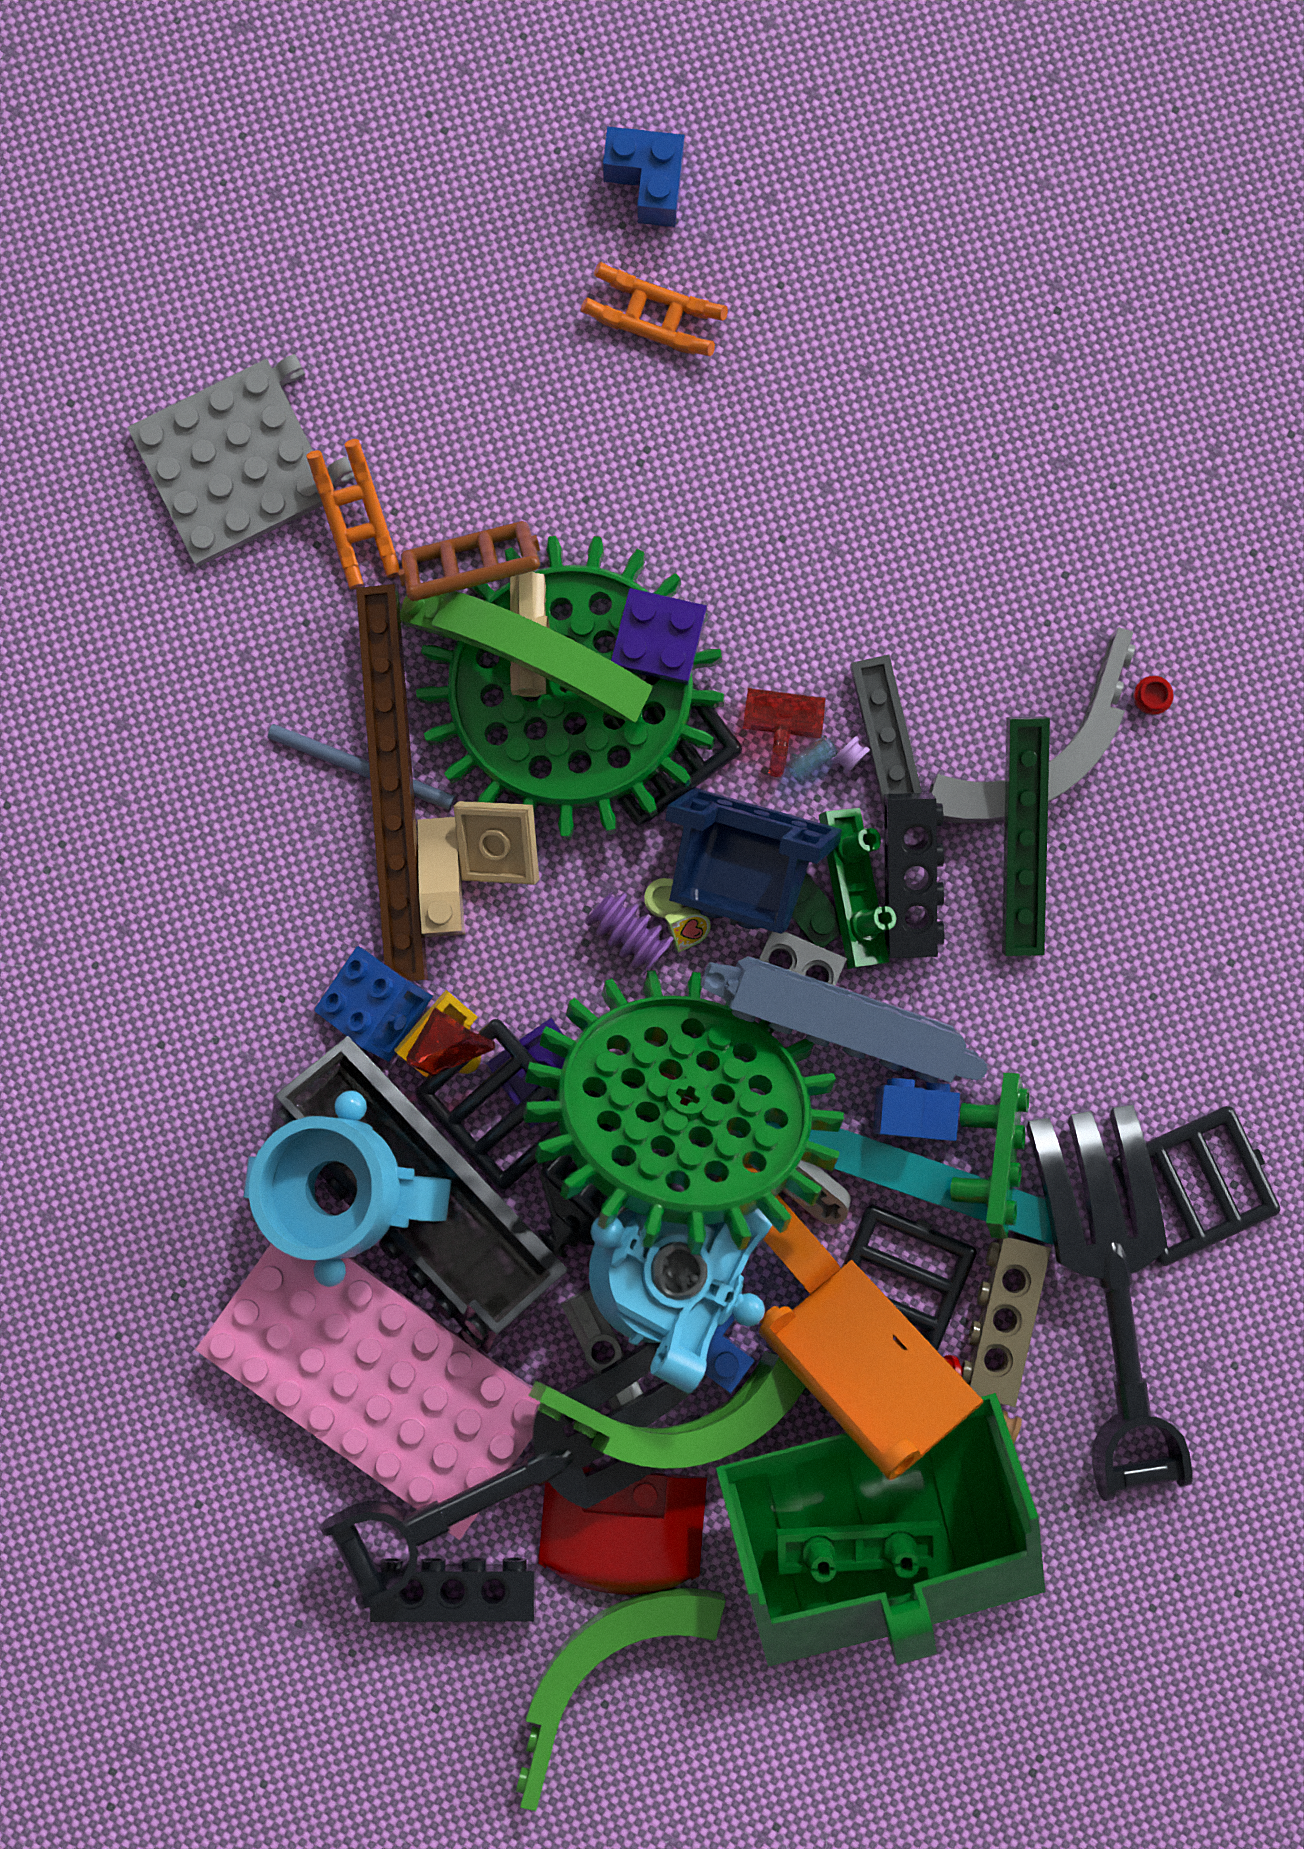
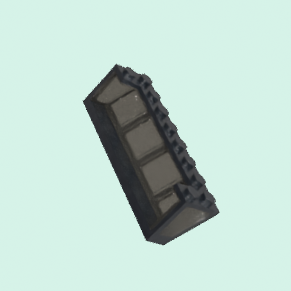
[271,1036,568,1354]

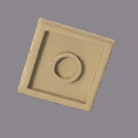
[454,801,540,885]

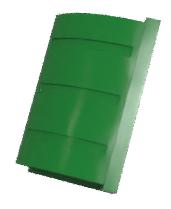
[716,1393,1045,1667]

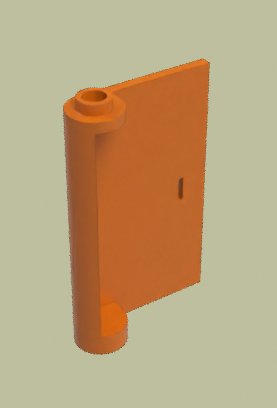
[758,1260,984,1480]

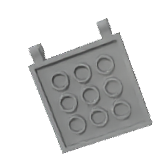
[127,354,355,567]

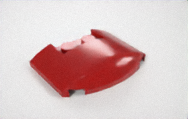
[538,1467,707,1595]

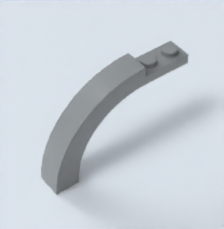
[929,627,1136,824]

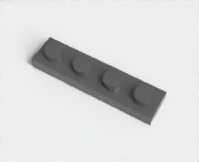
[850,654,922,810]

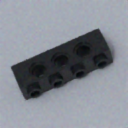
[883,792,945,958]
[370,1557,536,1622]

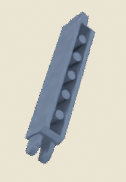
[701,956,988,1083]

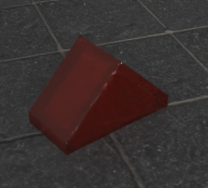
[406,1008,495,1076]

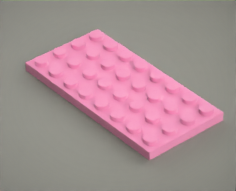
[195,1243,540,1540]

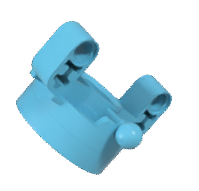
[243,1091,451,1287]

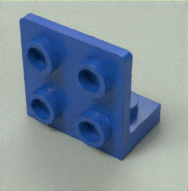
[315,946,433,1062]

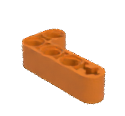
[717,1164,841,1294]

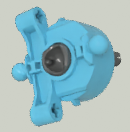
[589,1209,772,1393]

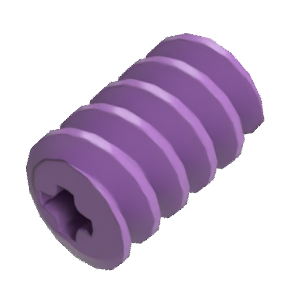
[585,892,674,975]

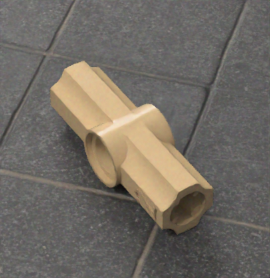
[510,571,550,697]

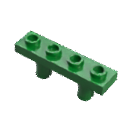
[819,808,896,969]
[950,1073,1030,1239]
[776,1521,942,1583]

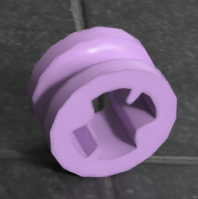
[832,736,870,775]

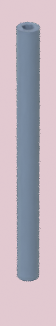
[267,724,455,810]

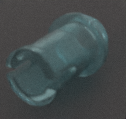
[786,735,838,782]

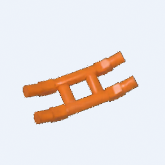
[580,261,728,357]
[306,439,400,590]

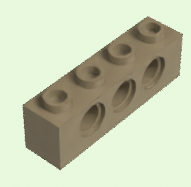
[962,1237,1051,1407]

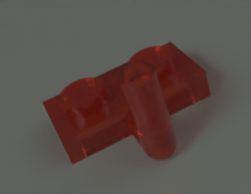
[743,688,826,777]

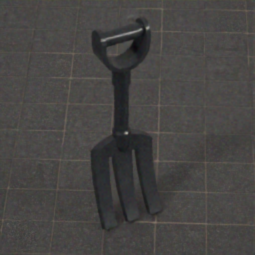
[1026,1105,1193,1501]
[319,1342,701,1609]

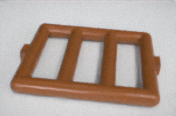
[398,521,540,601]

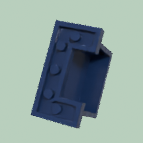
[665,788,843,934]

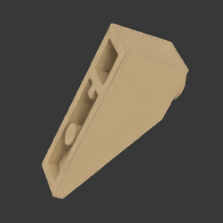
[417,817,465,938]

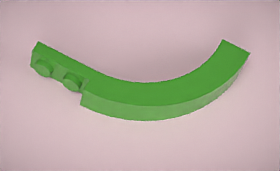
[400,591,653,723]
[528,1351,806,1468]
[515,1588,726,1811]

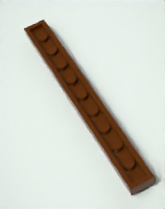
[356,584,428,981]

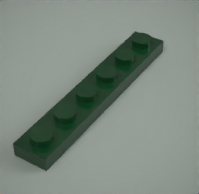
[1002,716,1050,956]

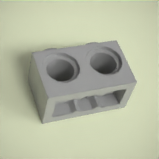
[759,931,847,986]

